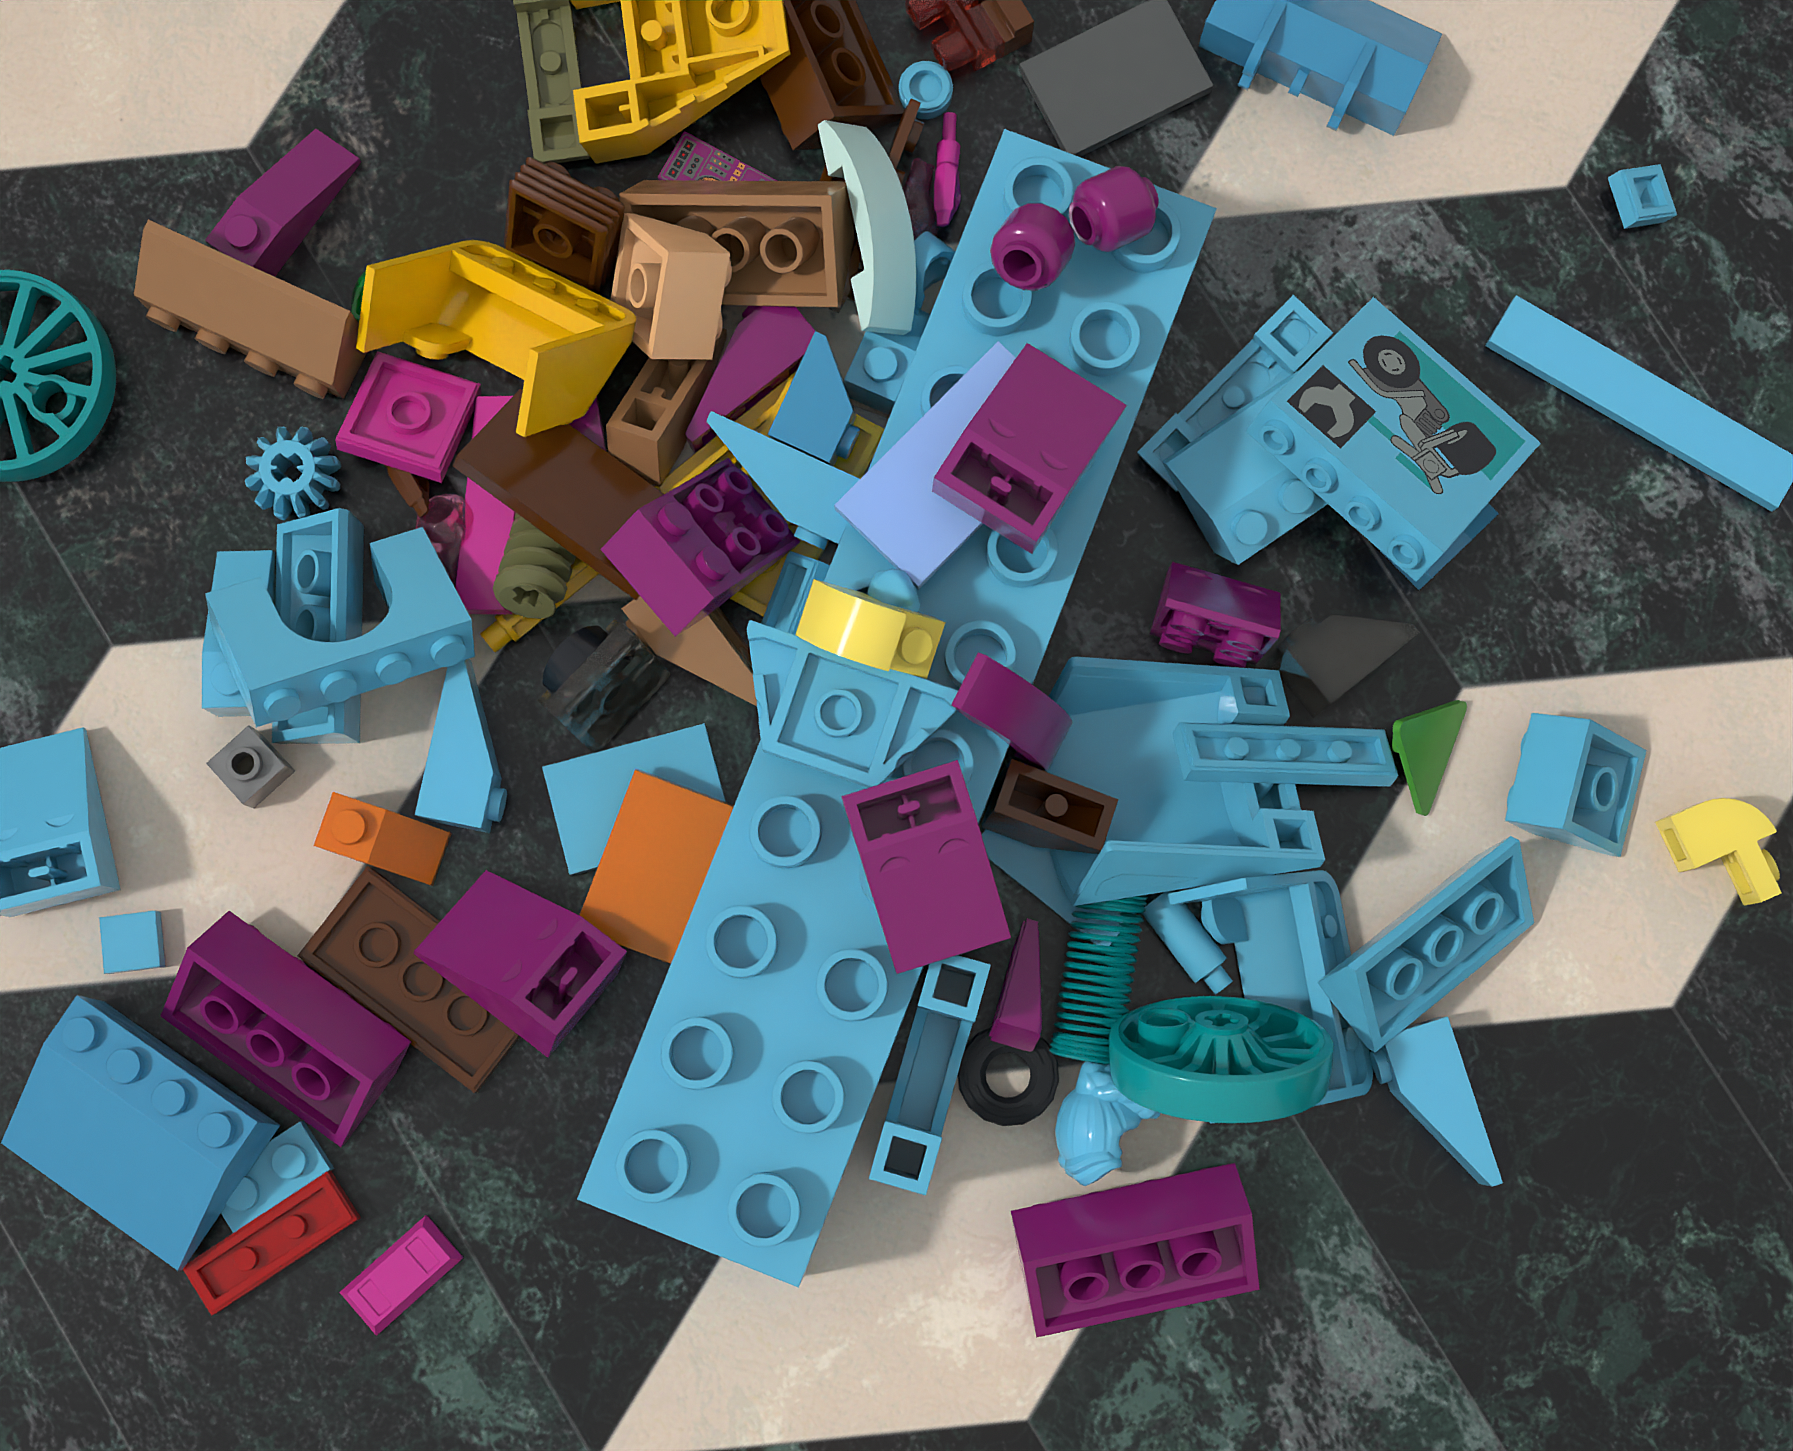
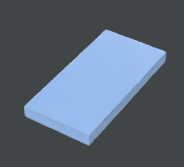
[834,341,1016,590]

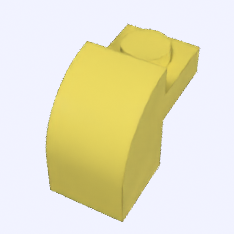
[795,579,946,679]
[1655,798,1782,906]

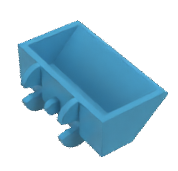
[1199,0,1442,136]

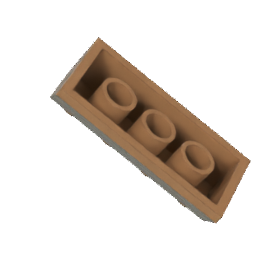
[619,180,855,307]
[134,220,367,399]

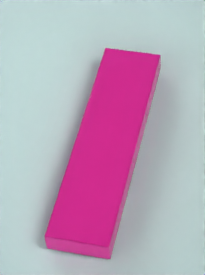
[455,396,516,614]

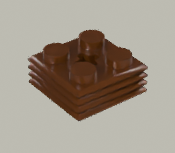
[504,157,625,294]

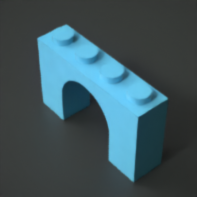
[205,527,475,728]
[869,955,991,1195]

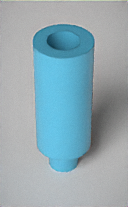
[1142,890,1233,994]

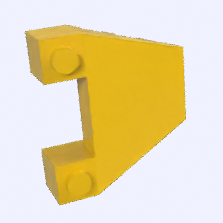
[570,0,791,164]

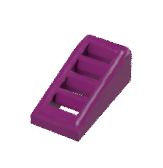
[989,918,1042,1052]

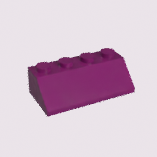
[161,911,411,1147]
[1011,1163,1260,1338]

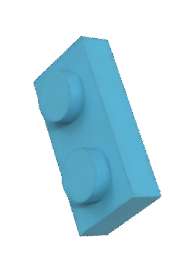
[221,1121,334,1233]

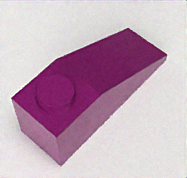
[205,129,361,277]
[685,306,815,453]

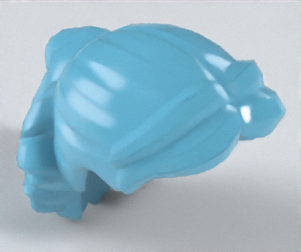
[1055,1061,1161,1186]

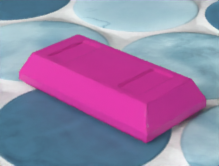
[339,1215,464,1336]

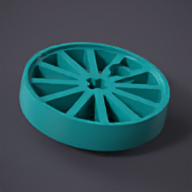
[0,270,116,482]
[1109,996,1334,1123]

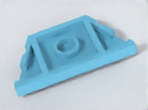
[747,620,958,788]

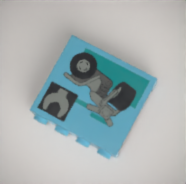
[1246,297,1541,582]

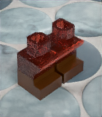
[905,0,1034,71]

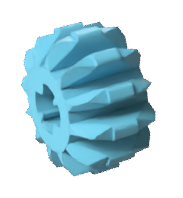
[245,427,341,520]

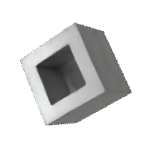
[206,725,295,809]

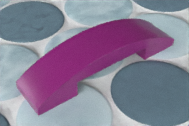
[951,652,1072,772]

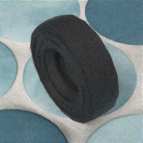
[958,1027,1059,1126]

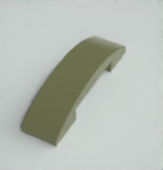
[513,0,590,163]

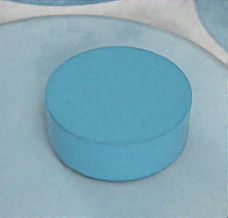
[899,61,953,119]

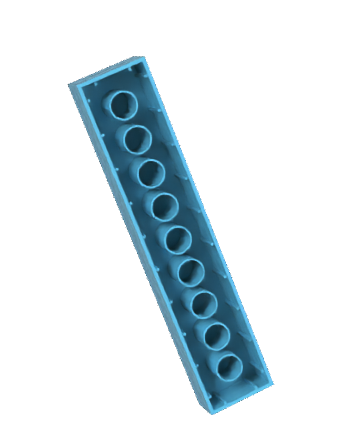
[577,129,1217,1288]

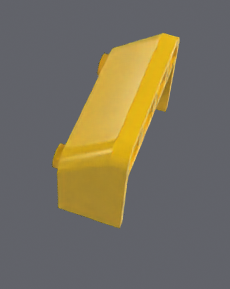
[356,240,637,437]

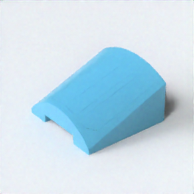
[1048,657,1325,906]

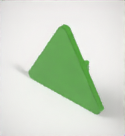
[1392,700,1467,816]

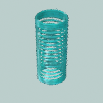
[1049,895,1147,1064]

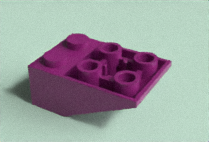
[932,343,1127,554]
[601,458,800,637]
[1149,562,1281,668]
[841,760,1011,974]
[414,870,627,1057]

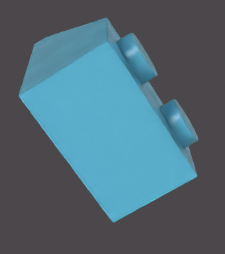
[1505,713,1647,857]

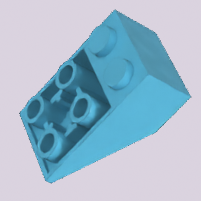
[0,727,121,917]

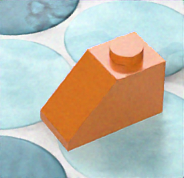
[313,792,451,886]

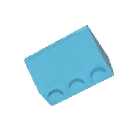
[1162,370,1327,565]

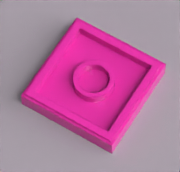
[335,351,481,483]

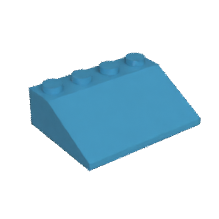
[1,995,280,1271]

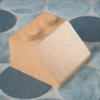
[611,213,732,360]

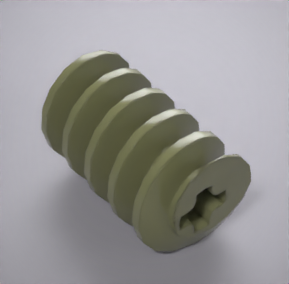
[493,513,576,619]

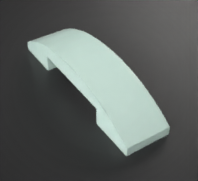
[818,120,916,335]

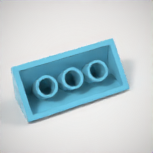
[272,508,364,744]
[1317,836,1534,1053]

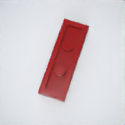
[183,1171,361,1316]

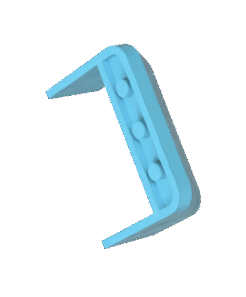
[1168,870,1373,1123]

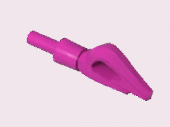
[934,112,961,227]

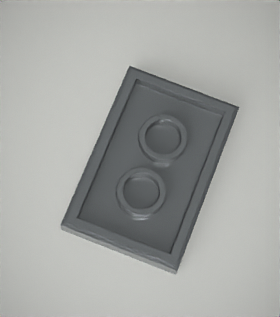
[1019,0,1214,157]

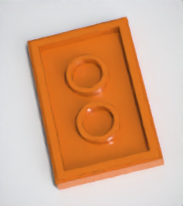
[579,768,734,964]

